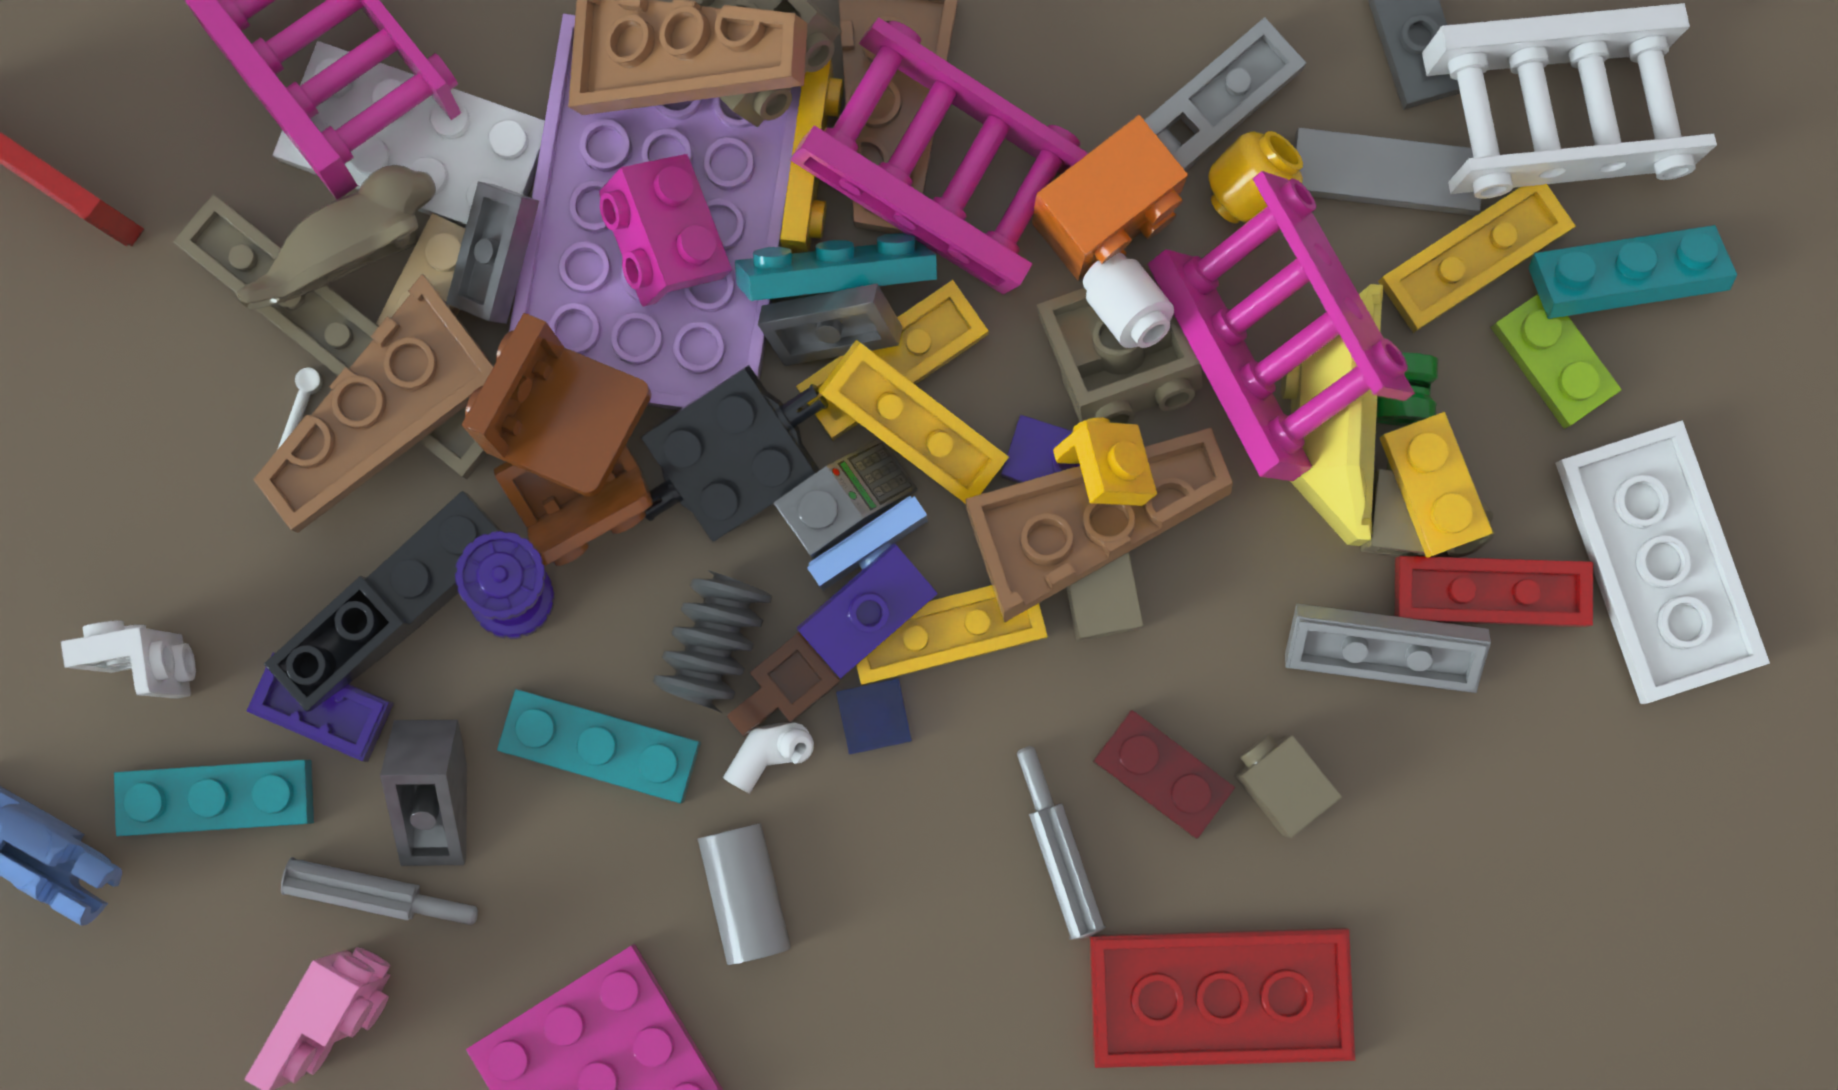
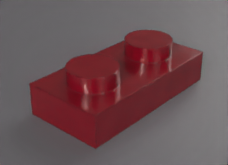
[1093,710,1236,839]

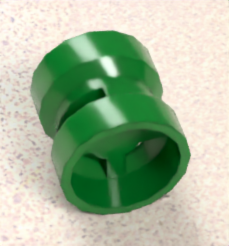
[1376,353,1439,426]

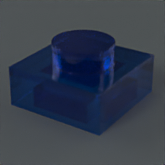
[836,678,912,755]

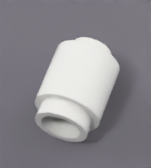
[1083,253,1174,348]

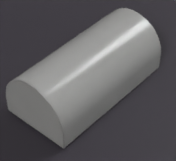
[698,823,791,965]

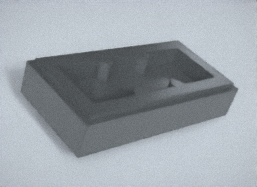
[1368,0,1460,110]

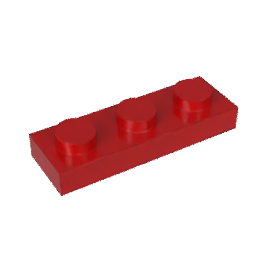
[1394,556,1593,627]

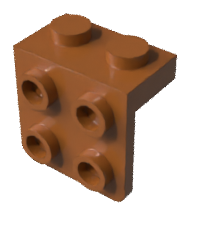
[462,313,651,497]
[494,444,653,566]

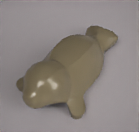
[236,165,436,310]

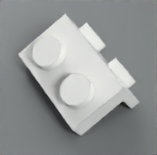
[61,621,196,698]

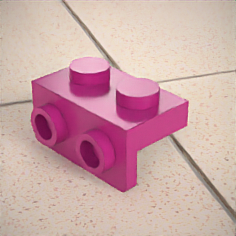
[599,154,732,307]

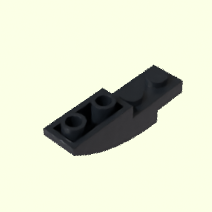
[264,491,501,712]

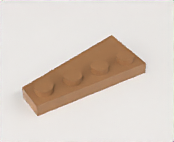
[568,0,808,115]

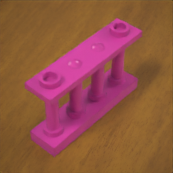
[184,0,461,199]
[790,17,1088,295]
[1147,171,1415,481]

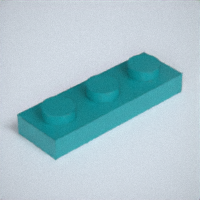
[1528,225,1737,319]
[735,233,937,301]
[497,689,701,804]
[114,760,314,836]

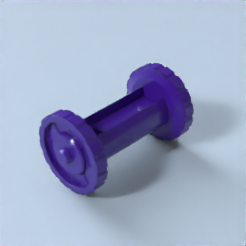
[455,531,554,639]

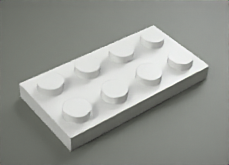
[273,41,545,228]
[1555,420,1770,704]

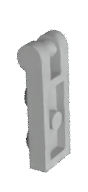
[1144,17,1306,173]

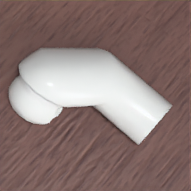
[723,721,814,794]

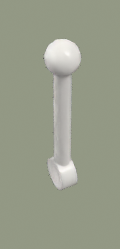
[278,368,323,449]

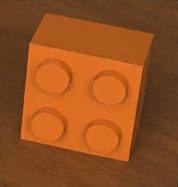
[1032,115,1188,281]

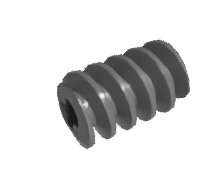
[653,570,773,713]

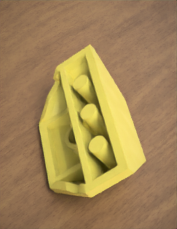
[1281,284,1383,546]

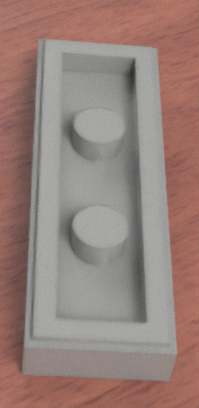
[1294,128,1481,216]
[1285,603,1491,693]

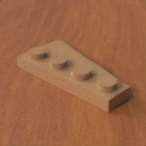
[839,0,959,234]
[253,274,494,533]
[966,428,1233,622]

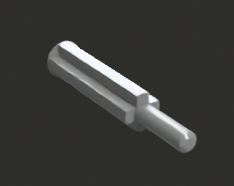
[1017,746,1106,940]
[281,857,478,925]

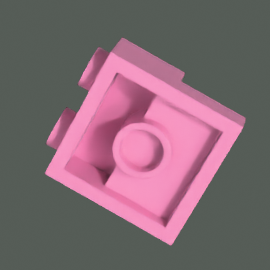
[244,947,391,1090]

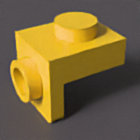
[1053,417,1157,506]

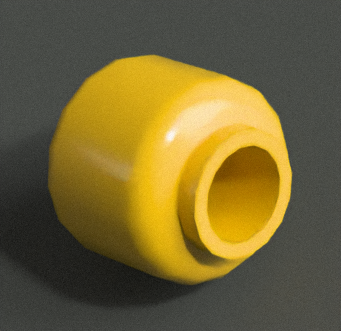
[1208,131,1303,224]

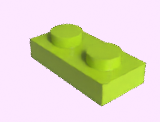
[1490,294,1622,429]

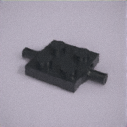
[641,365,828,542]

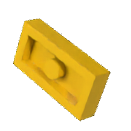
[1379,412,1493,558]

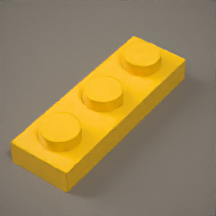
[780,60,843,254]
[1378,184,1576,333]
[796,280,989,441]
[817,340,1009,504]
[856,585,1048,686]

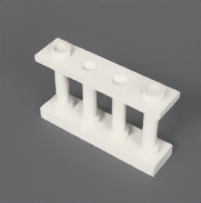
[1422,3,1717,199]

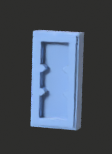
[807,496,928,591]

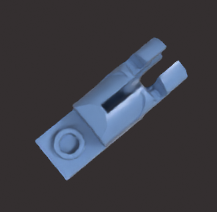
[0,786,122,926]

